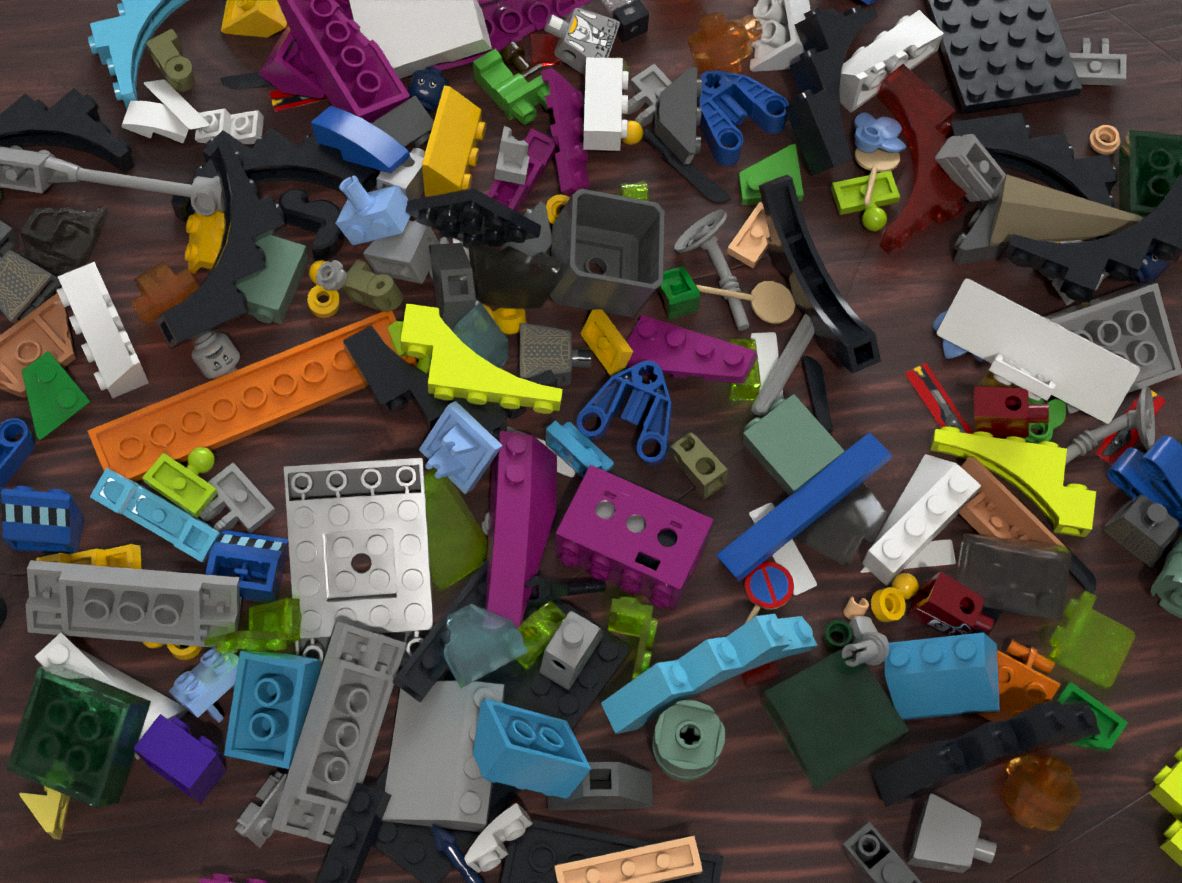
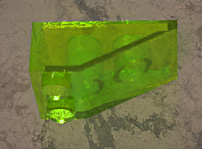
[424,468,488,592]

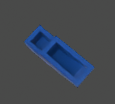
[311,106,410,173]

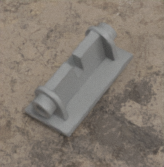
[234,771,288,848]

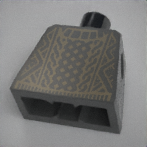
[0,250,61,324]
[520,323,591,387]
[1102,495,1180,569]

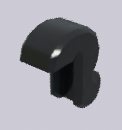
[279,189,345,261]

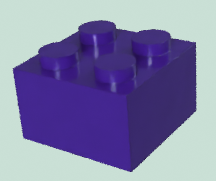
[133,714,227,804]

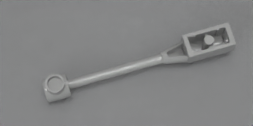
[0,145,224,216]

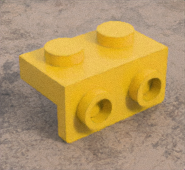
[185,211,224,274]

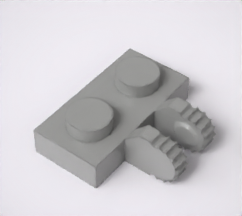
[1069,38,1127,86]
[627,64,672,127]
[200,463,276,534]

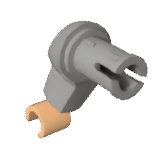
[842,597,889,667]

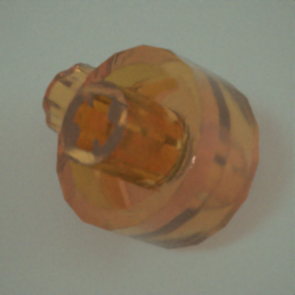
[687,12,763,74]
[130,262,199,344]
[1002,753,1082,831]

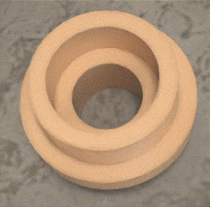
[1089,125,1120,155]

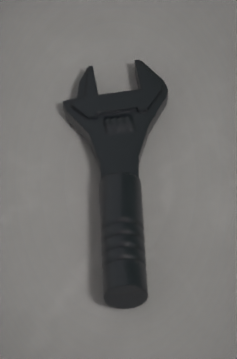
[524,575,606,610]

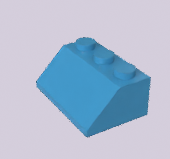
[885,632,1000,720]
[224,650,321,769]
[473,698,591,799]

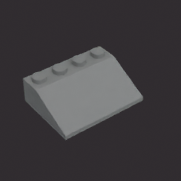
[1044,283,1182,414]
[381,681,504,832]

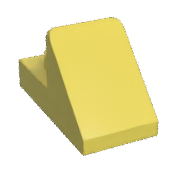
[19,761,76,840]

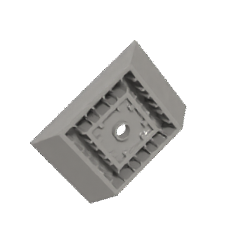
[284,458,434,672]

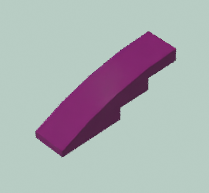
[487,128,558,212]

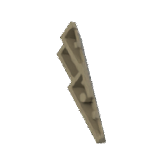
[989,174,1145,246]

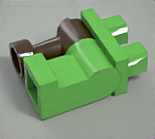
[473,41,550,125]

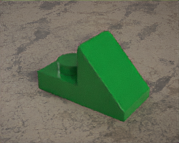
[658,266,700,319]

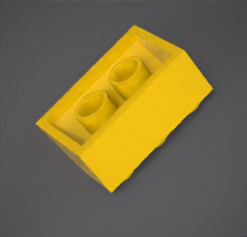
[221,0,288,38]
[422,85,486,197]

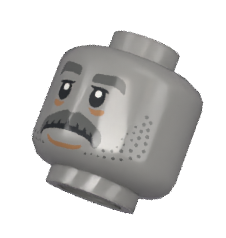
[191,331,240,379]

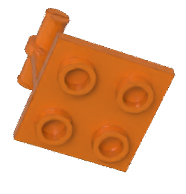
[977,639,1060,722]

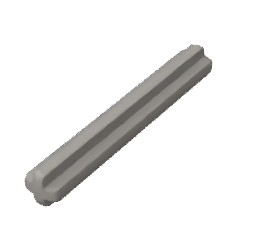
[751,313,815,418]

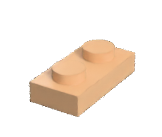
[727,202,770,268]

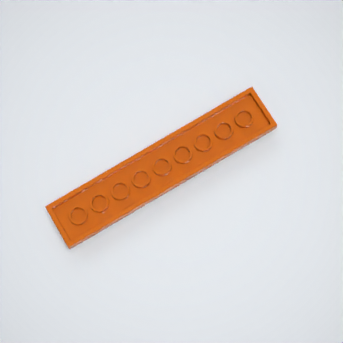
[88,311,417,482]

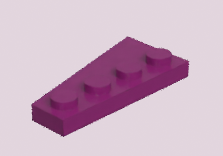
[541,67,589,197]
[624,315,758,384]

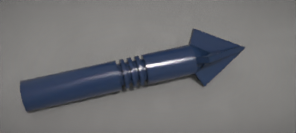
[432,824,484,883]

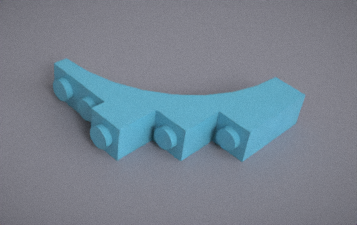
[88,0,189,110]
[601,614,817,734]

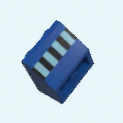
[1,486,85,554]
[205,530,289,604]

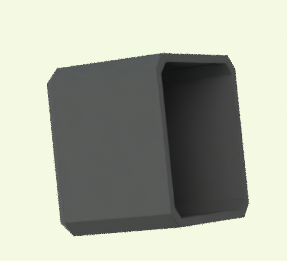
[549,188,665,317]

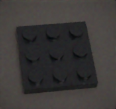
[405,188,541,250]

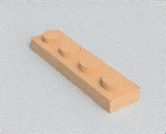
[554,836,703,883]

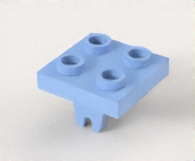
[419,401,503,494]
[168,648,239,723]

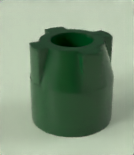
[822,620,852,653]

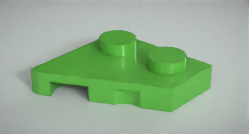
[738,144,804,205]

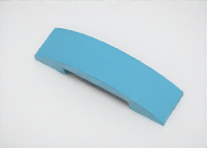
[90,468,220,563]

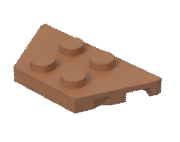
[0,293,76,398]

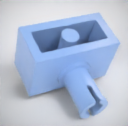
[336,176,411,245]

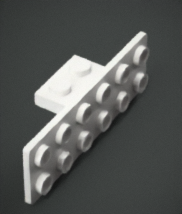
[937,278,1140,424]

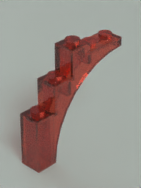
[877,64,967,254]

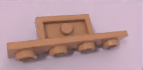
[958,456,1066,569]

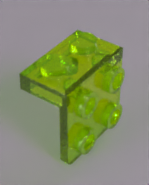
[1047,590,1135,689]
[608,597,658,680]
[205,598,302,653]

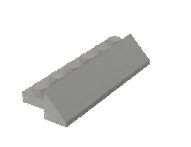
[25,560,242,649]
[271,621,407,844]

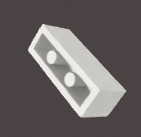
[583,57,628,151]

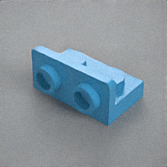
[546,420,614,479]

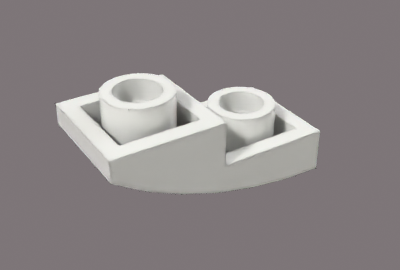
[121,100,188,143]
[195,108,264,145]
[464,803,533,873]

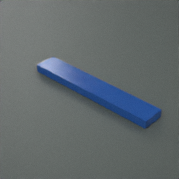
[716,432,892,582]

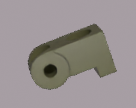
[146,29,196,92]
[342,260,403,312]
[668,433,728,500]

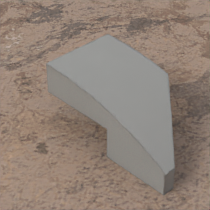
[494,126,530,185]

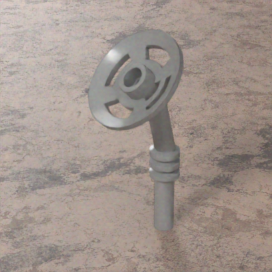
[674,209,750,331]
[1065,386,1155,465]

